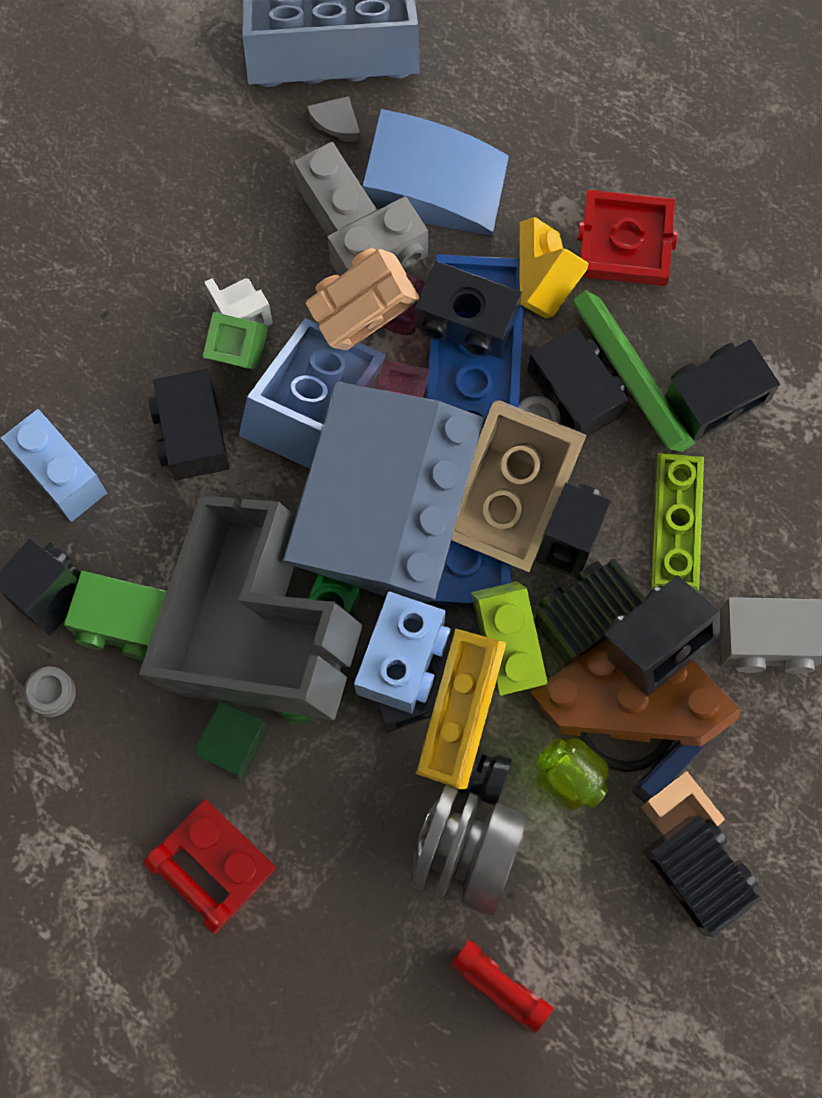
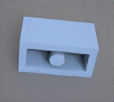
[1,409,107,522]

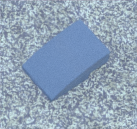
[363,109,509,236]

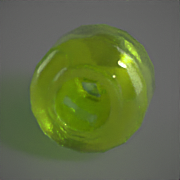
[534,737,609,811]

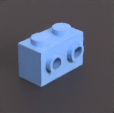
[354,591,451,714]

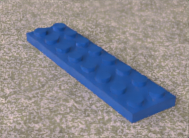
[425,254,524,608]

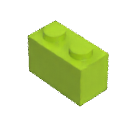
[471,581,548,696]

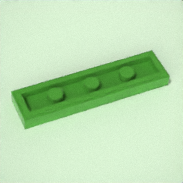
[573,290,695,452]

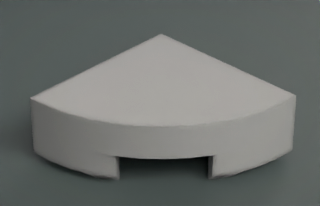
[307,96,360,142]

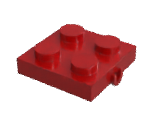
[577,189,678,286]

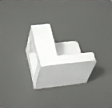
[204,278,273,326]

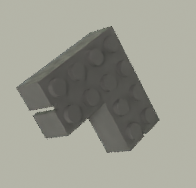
[139,495,362,720]

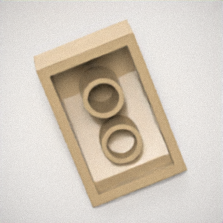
[451,400,587,572]

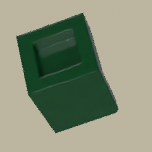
[194,700,269,782]

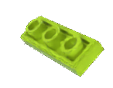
[649,453,704,592]

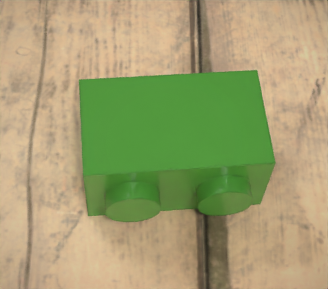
[64,571,167,661]

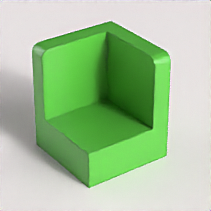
[203,312,268,370]

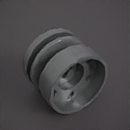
[411,785,528,917]

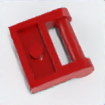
[142,799,278,935]
[449,939,554,1034]

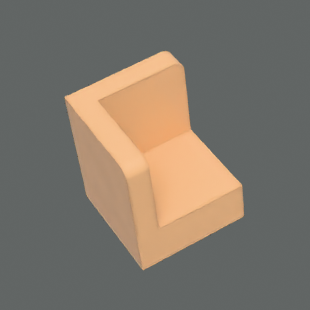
[641,771,725,835]

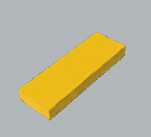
[416,629,506,789]

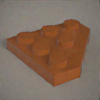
[530,640,741,747]

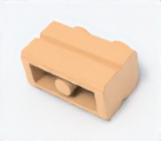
[306,248,419,351]

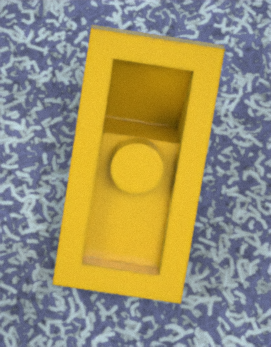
[520,217,588,319]

